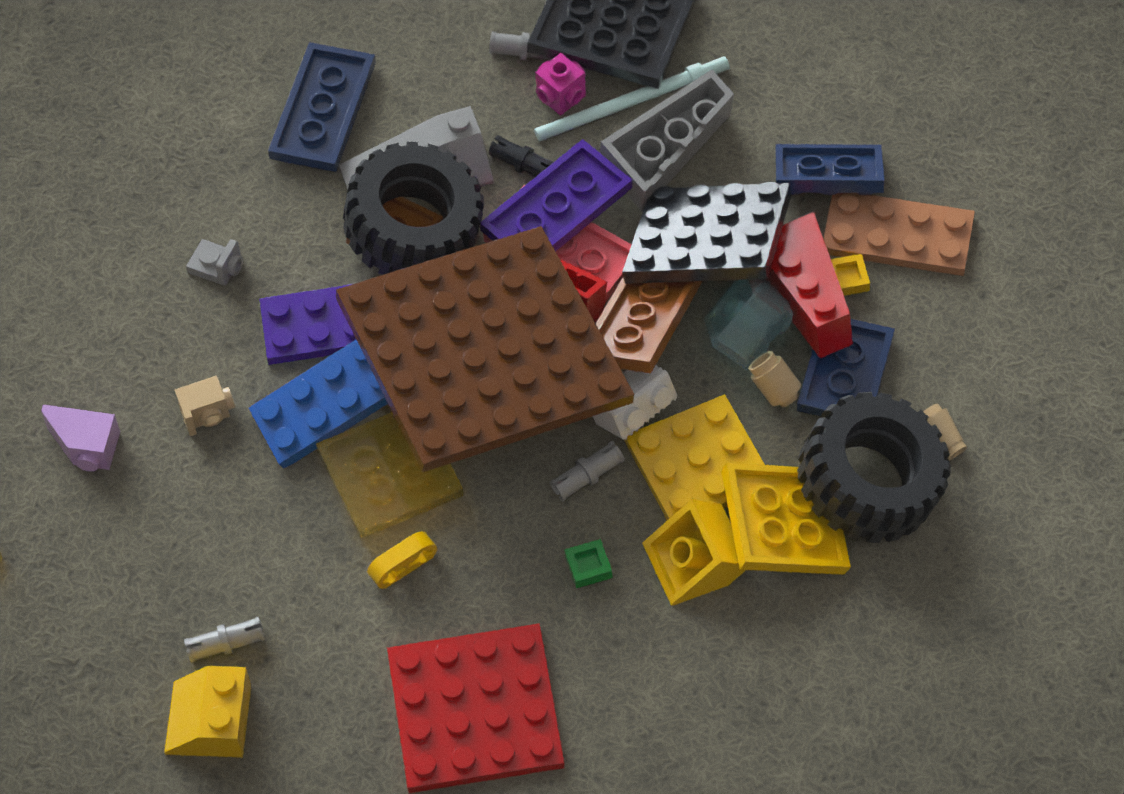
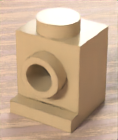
[175,376,235,436]

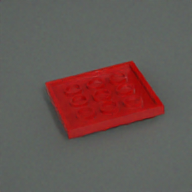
[387,623,565,793]

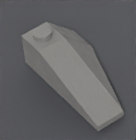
[339,106,494,190]

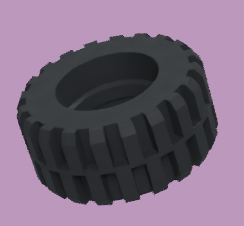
[343,142,484,275]
[797,392,951,543]

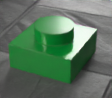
[564,539,612,589]

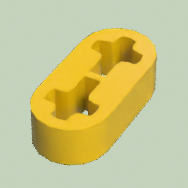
[367,531,437,589]

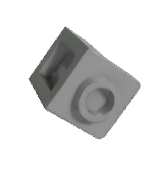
[186,239,243,286]

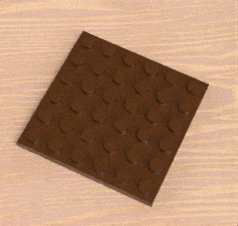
[336,226,635,472]

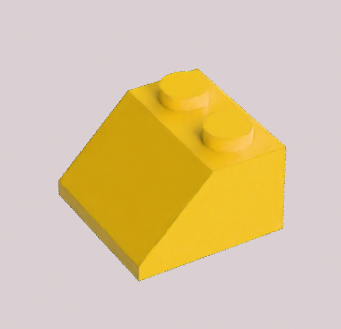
[642,499,746,606]
[164,666,251,757]

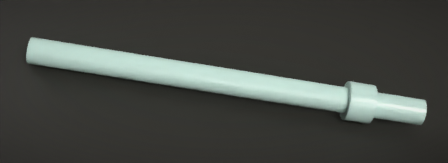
[534,56,730,142]

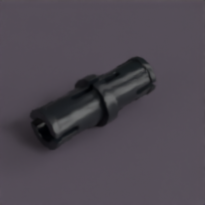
[489,135,553,177]

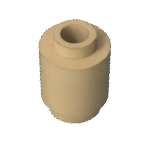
[748,351,801,407]

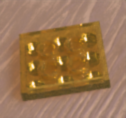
[316,412,464,539]

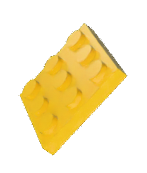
[624,394,765,520]
[721,462,851,575]

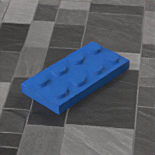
[249,340,388,468]

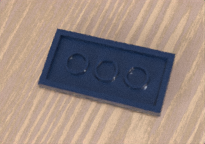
[268,42,376,172]

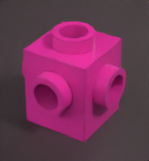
[535,53,586,116]

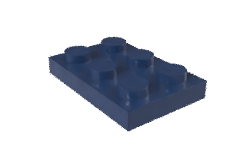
[775,144,884,195]
[797,319,895,417]

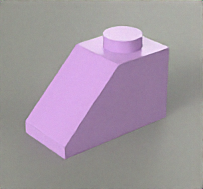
[41,405,120,471]

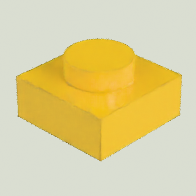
[831,254,870,296]

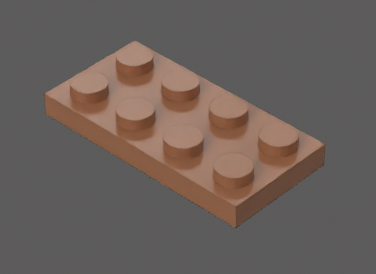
[823,193,975,276]

